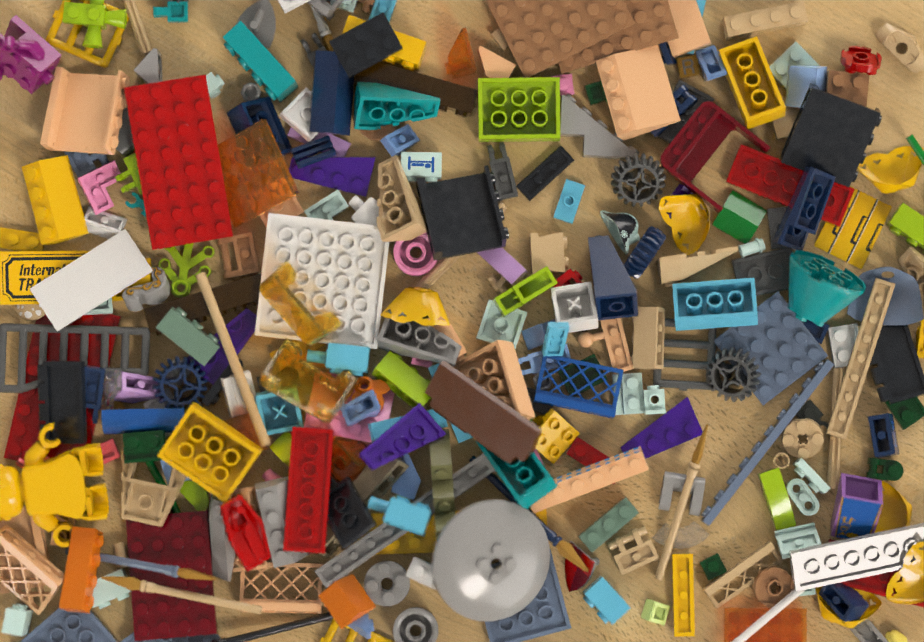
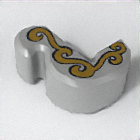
[122,266,170,312]

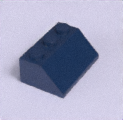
[227,96,292,168]

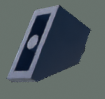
[818,582,869,622]

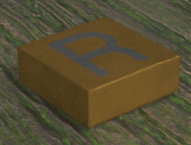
[676,55,700,79]

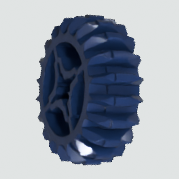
[624,226,666,279]
[152,356,208,409]

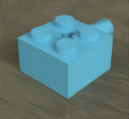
[306,343,371,377]
[367,495,432,537]

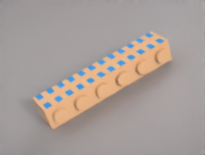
[531,446,649,513]

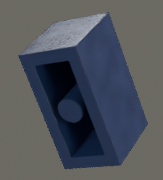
[868,413,900,458]

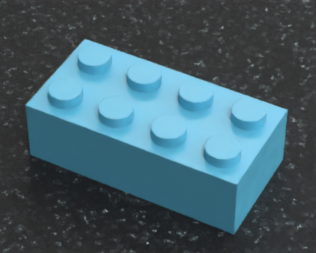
[672,278,758,331]

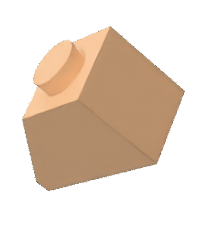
[478,46,516,78]

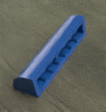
[101,408,186,434]

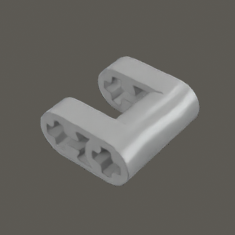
[658,471,706,516]

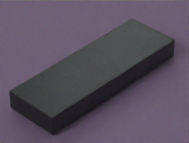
[516,146,574,202]

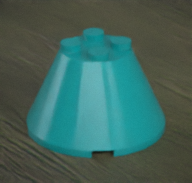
[788,250,866,327]

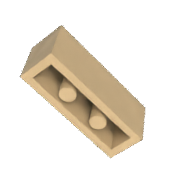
[631,307,665,369]

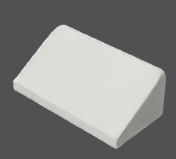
[84,206,127,239]

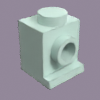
[206,72,225,99]
[643,385,666,415]

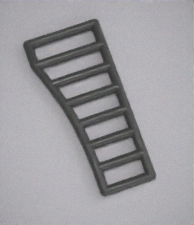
[0,323,150,393]

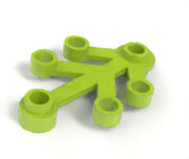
[158,243,215,298]

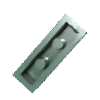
[156,306,220,366]
[578,497,639,552]

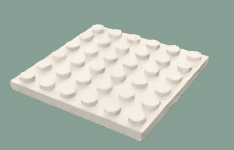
[255,213,389,349]

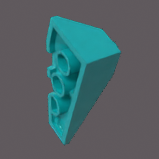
[354,82,441,130]

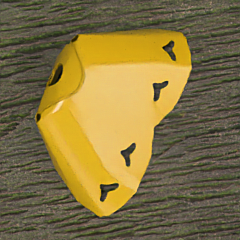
[857,146,924,194]
[658,194,710,255]
[380,287,450,326]
[875,481,912,533]
[886,541,924,605]
[815,586,882,629]

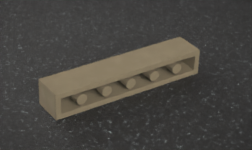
[319,457,409,558]

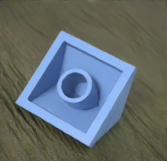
[785,65,827,108]

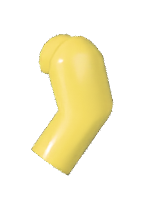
[885,630,908,642]

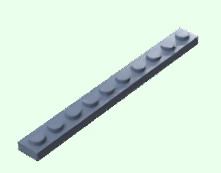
[701,359,834,526]

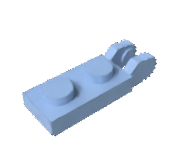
[518,344,571,376]

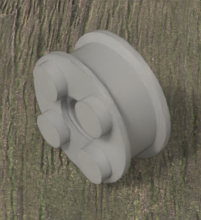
[364,561,410,606]
[393,607,438,642]

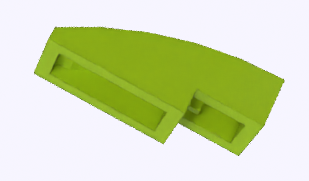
[493,266,558,317]
[758,468,796,531]

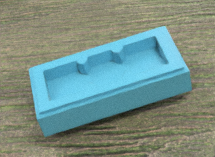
[553,179,585,224]
[542,322,569,356]

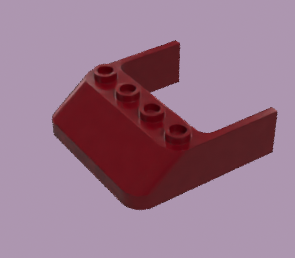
[660,101,771,213]

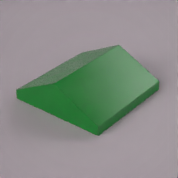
[712,190,767,244]

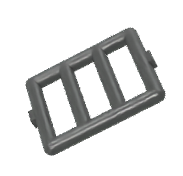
[653,318,717,391]

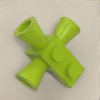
[62,0,127,49]

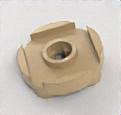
[782,418,824,460]

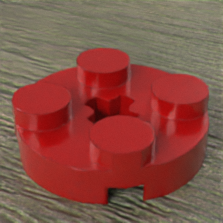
[840,46,882,75]

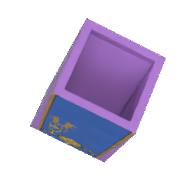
[830,473,883,539]

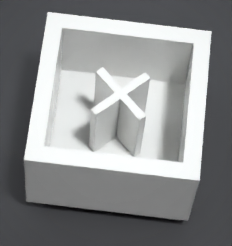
[551,281,598,333]

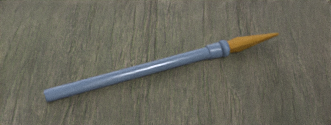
[65,548,217,580]

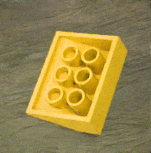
[157,402,263,502]

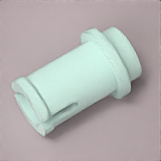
[738,238,766,258]

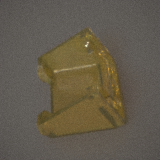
[260,261,342,345]

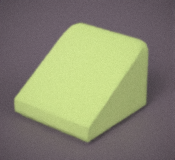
[641,599,671,626]

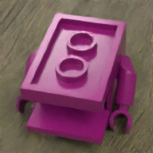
[0,15,62,94]

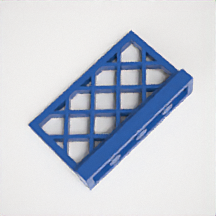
[533,356,624,419]

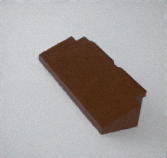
[425,360,542,463]

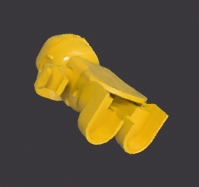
[0,423,109,547]

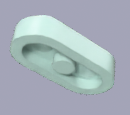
[786,478,819,516]

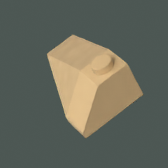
[656,246,739,288]

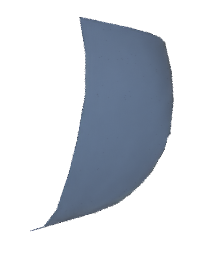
[847,267,924,325]

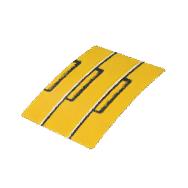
[814,186,892,269]

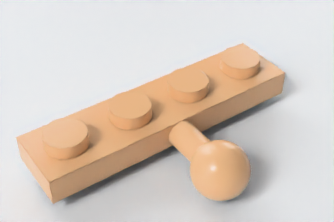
[578,296,634,374]

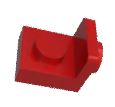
[552,268,583,288]

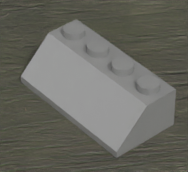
[255,476,311,568]

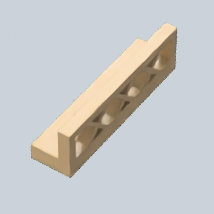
[703,541,783,609]

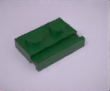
[558,354,608,397]
[884,397,924,430]
[123,430,166,464]

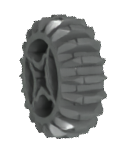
[611,153,666,207]
[706,347,761,402]

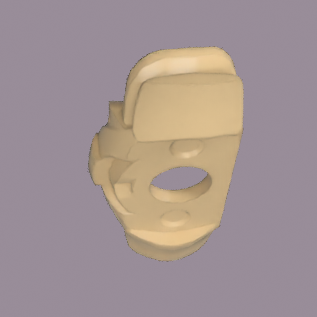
[876,23,924,73]

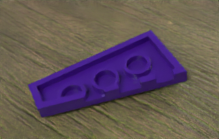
[287,156,376,197]
[187,308,257,385]
[620,397,703,459]
[359,403,446,471]

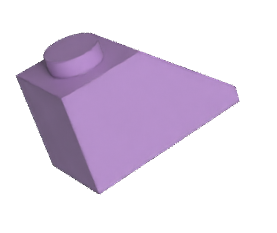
[113,372,161,403]

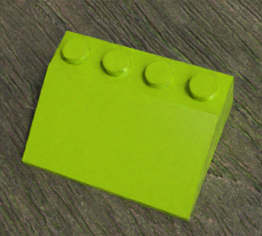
[478,77,561,142]

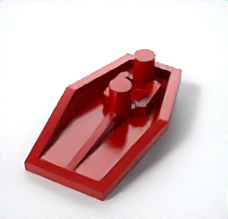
[220,495,271,572]

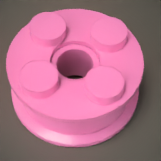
[393,232,437,276]

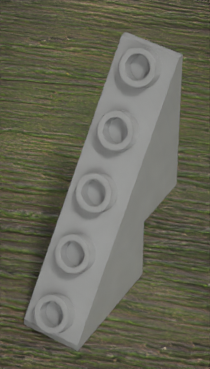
[560,94,639,159]

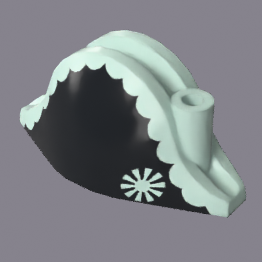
[600,210,640,254]

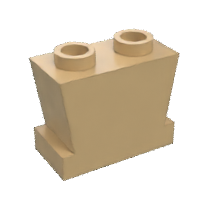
[530,232,569,275]

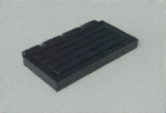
[870,325,924,405]
[37,361,87,444]

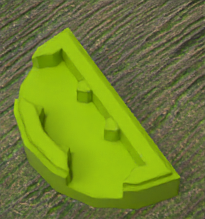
[180,481,209,511]

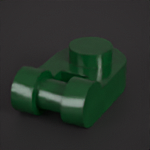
[866,458,904,481]

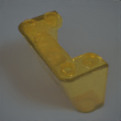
[260,338,357,423]

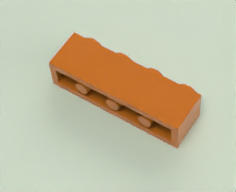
[59,527,104,614]

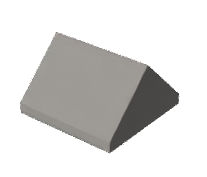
[134,48,163,84]

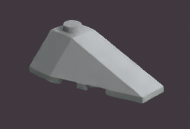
[377,309,462,366]
[208,493,235,582]

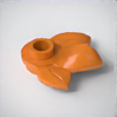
[352,376,390,410]

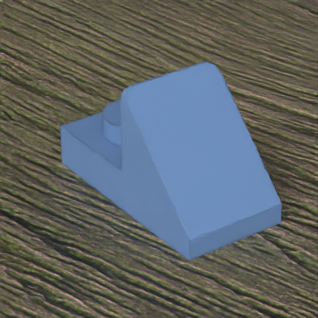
[695,45,727,81]
[380,124,420,157]
[521,319,556,350]
[340,389,381,426]

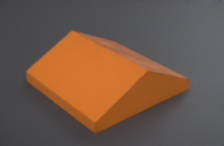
[318,574,376,629]

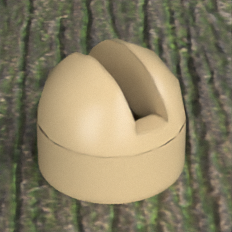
[773,452,790,469]

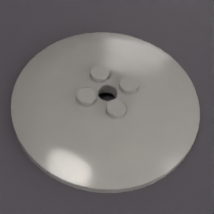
[432,499,550,622]

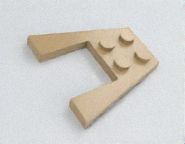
[121,434,187,527]

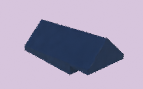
[309,51,354,136]
[772,167,836,250]

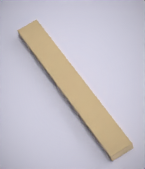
[826,278,895,440]

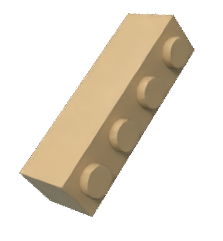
[722,1,808,41]

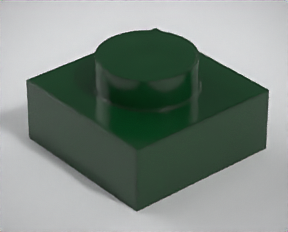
[584,81,607,106]
[699,553,727,581]

